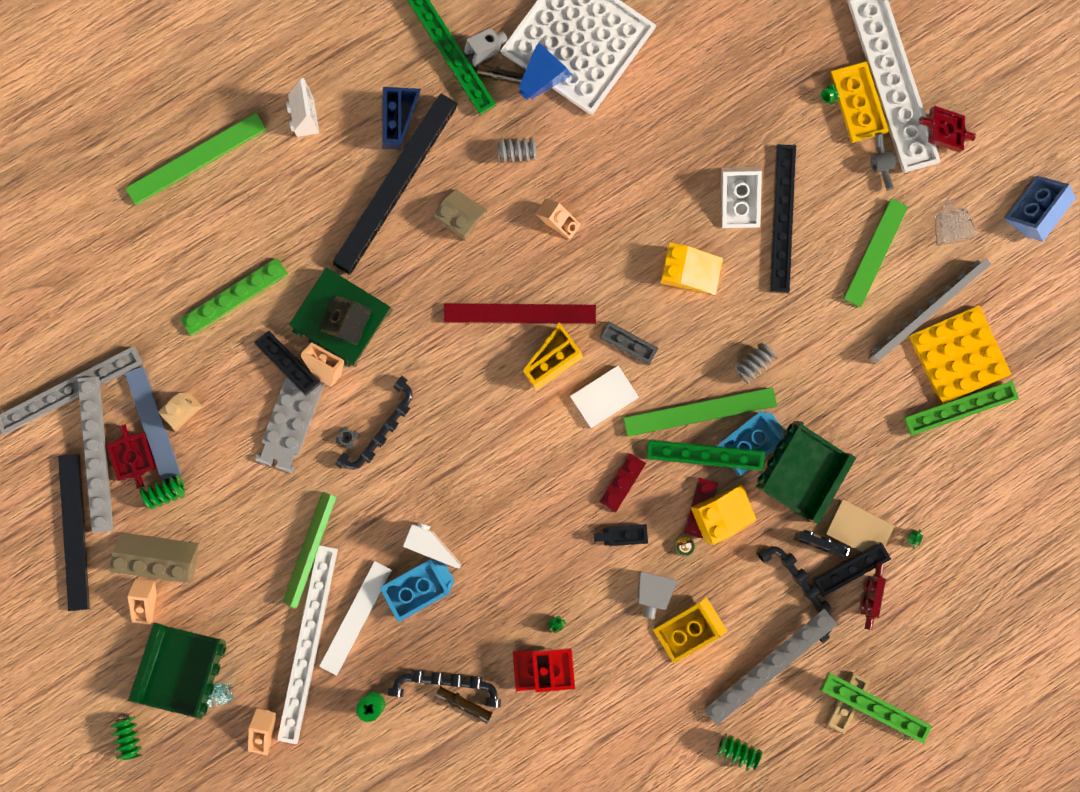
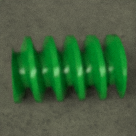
[140,474,185,510]
[356,692,385,722]
[110,716,143,760]
[717,733,762,771]

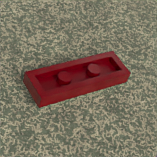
[600,453,646,512]
[683,477,718,539]

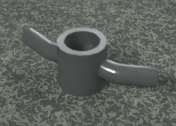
[871,132,896,191]

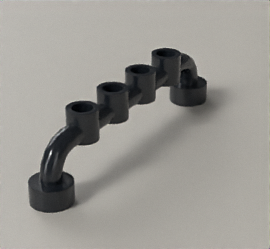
[334,376,413,470]
[756,546,832,643]
[387,670,502,708]

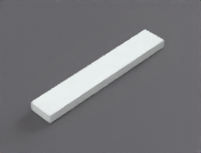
[319,561,392,675]

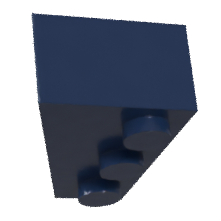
[382,87,421,150]

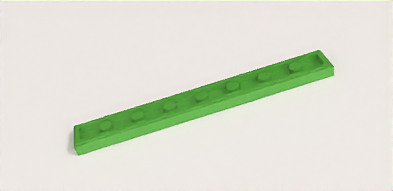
[125,112,267,205]
[623,388,777,437]

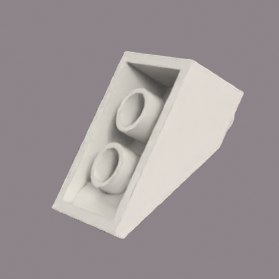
[286,78,319,137]
[721,167,762,228]
[403,522,462,569]

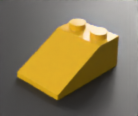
[660,242,723,295]
[691,484,757,545]
[653,597,727,663]

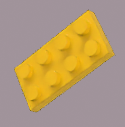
[830,62,889,143]

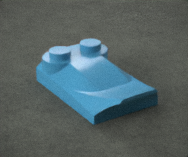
[716,410,785,476]
[380,559,455,622]

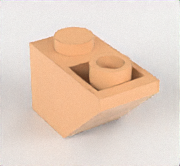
[535,199,581,240]

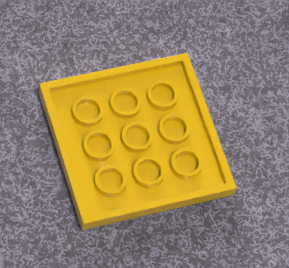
[909,306,1011,405]

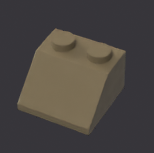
[433,189,487,241]

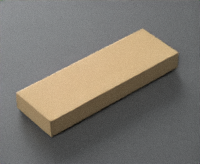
[826,672,870,734]

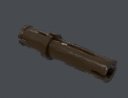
[477,64,524,85]
[435,686,493,724]

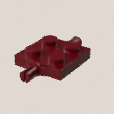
[918,106,976,152]
[106,424,157,489]
[860,563,886,630]

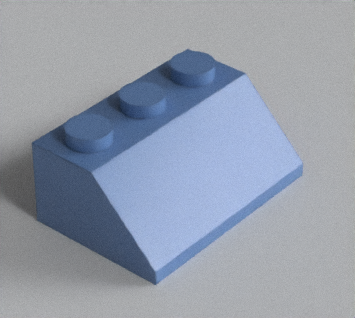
[1005,175,1076,242]

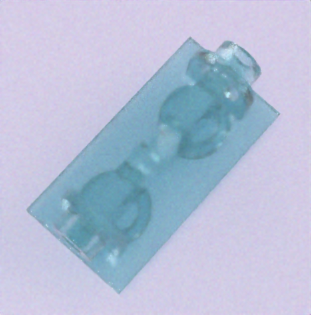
[207,683,234,708]

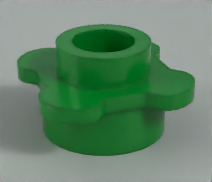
[821,83,839,105]
[907,529,924,548]
[547,616,566,633]

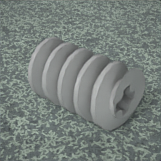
[498,137,536,162]
[735,343,777,385]

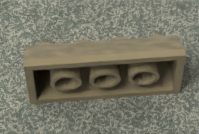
[109,533,199,583]

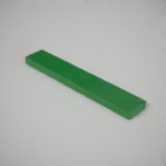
[647,439,765,471]

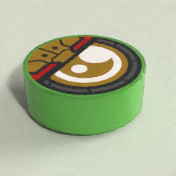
[675,536,695,556]

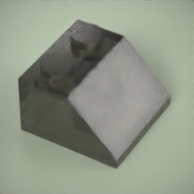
[318,296,371,346]

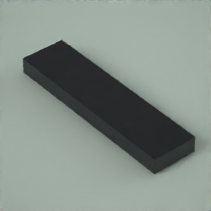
[254,331,320,397]
[813,542,891,597]

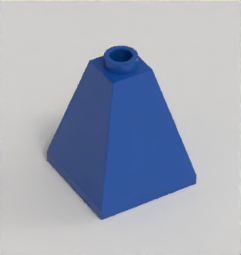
[519,43,572,100]

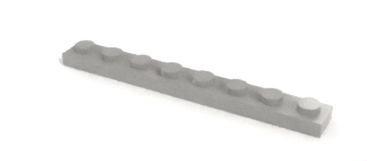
[869,258,991,364]
[0,346,144,435]
[77,377,114,533]
[704,609,838,725]

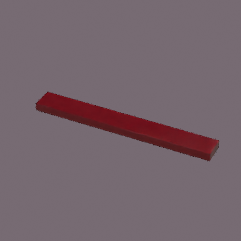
[444,303,596,325]

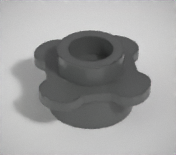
[336,427,358,449]

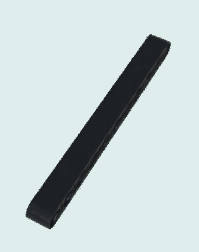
[333,93,458,275]

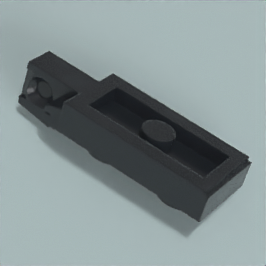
[593,524,648,546]
[794,530,850,558]

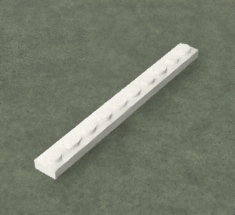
[277,545,338,744]

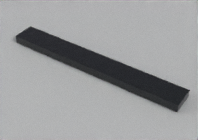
[770,144,796,294]
[58,454,90,611]

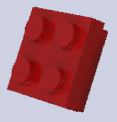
[512,648,575,693]

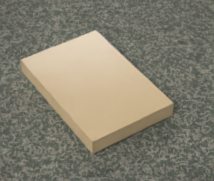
[825,500,895,552]

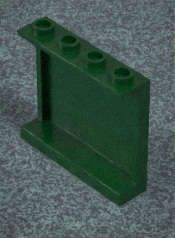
[289,267,393,368]
[756,421,857,524]
[128,622,227,719]

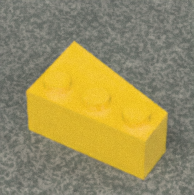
[523,323,583,391]

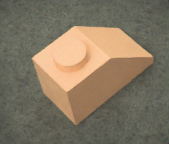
[301,342,344,387]
[128,579,156,625]
[248,709,276,755]

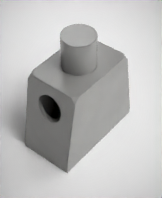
[464,28,507,70]
[637,571,677,619]

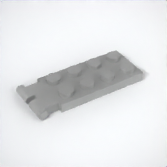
[255,377,325,473]

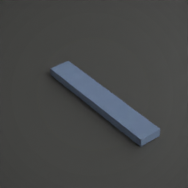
[125,367,182,480]

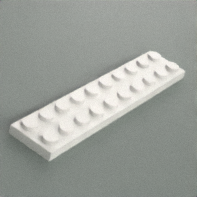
[847,0,941,173]

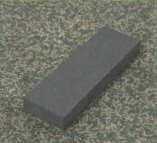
[599,321,659,365]

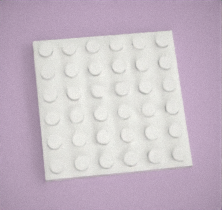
[501,0,656,116]

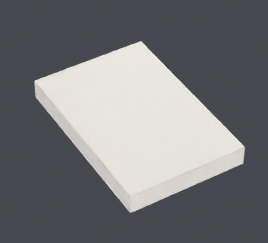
[570,366,639,428]

